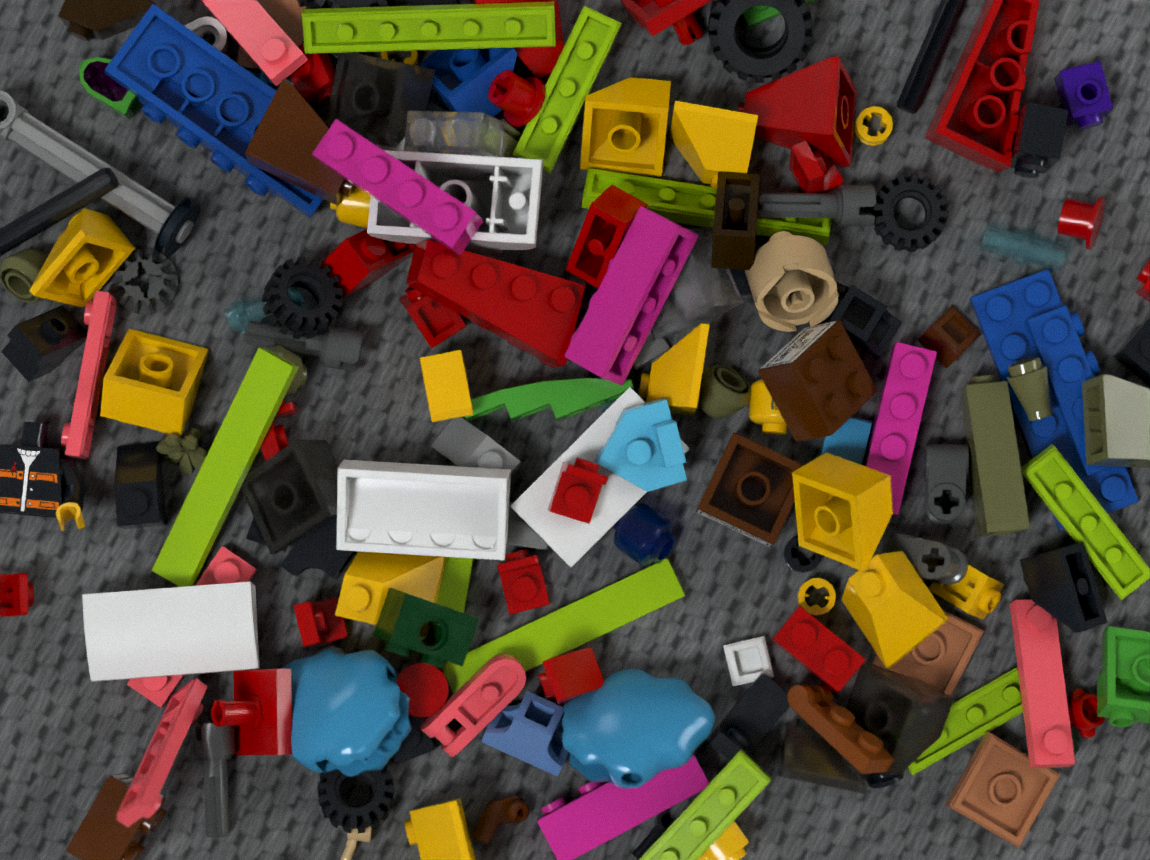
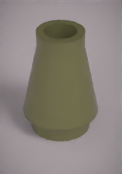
[1006,356,1053,421]

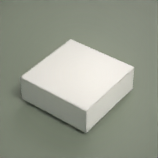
[723,636,774,686]

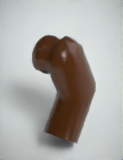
[471,795,529,845]

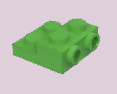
[1097,626,1150,727]

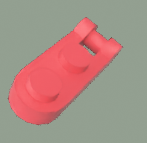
[420,654,526,757]

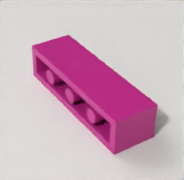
[312,119,484,256]
[564,206,699,386]
[863,342,937,518]
[537,753,709,860]

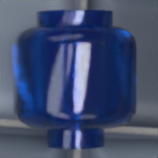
[613,503,676,565]

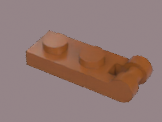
[787,684,895,774]

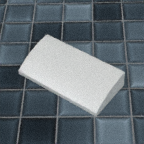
[510,387,690,568]
[336,460,511,560]
[82,582,260,682]

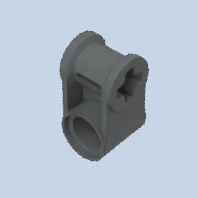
[923,443,969,525]
[886,533,968,585]

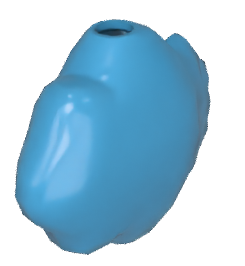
[282,645,411,777]
[562,668,715,789]

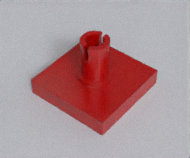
[620,0,712,45]
[211,669,292,755]

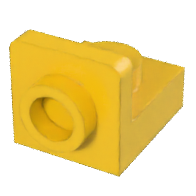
[929,563,1004,620]

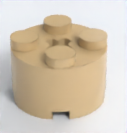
[745,231,838,332]

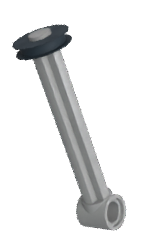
[0,90,201,257]

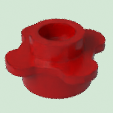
[1068,689,1105,739]

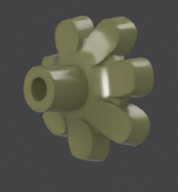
[156,428,208,475]

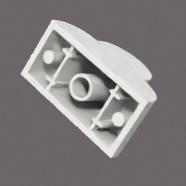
[367,150,543,256]

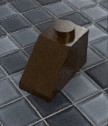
[58,0,156,41]
[711,172,760,270]

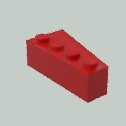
[924,0,1040,173]
[406,240,586,368]

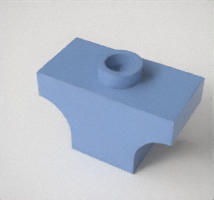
[481,691,569,777]

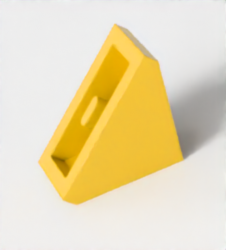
[420,350,473,422]

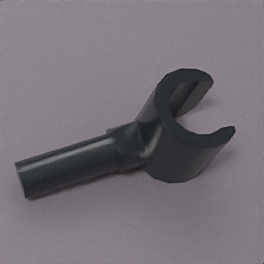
[632,808,670,860]

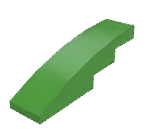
[465,378,634,422]

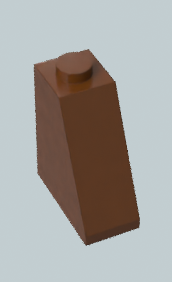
[245,79,356,206]

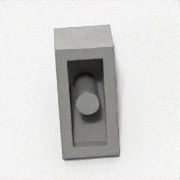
[431,417,522,478]

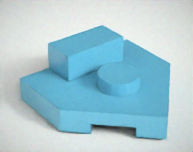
[594,398,687,492]

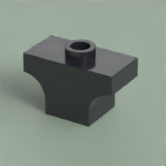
[821,282,902,359]
[1,305,87,382]
[280,498,357,579]

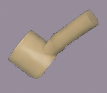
[340,826,373,860]

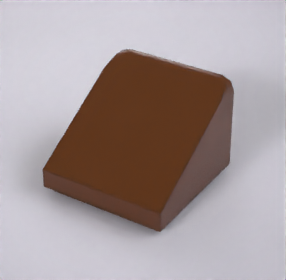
[918,305,981,369]

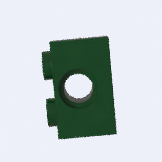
[373,587,479,669]

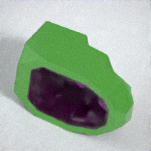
[79,57,141,120]

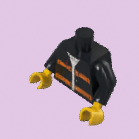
[0,422,86,531]

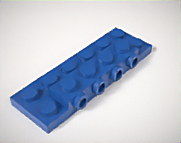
[104,4,323,218]
[969,269,1139,531]

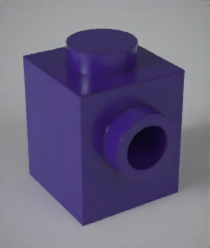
[1054,61,1113,129]

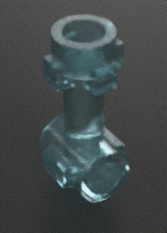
[224,287,305,333]

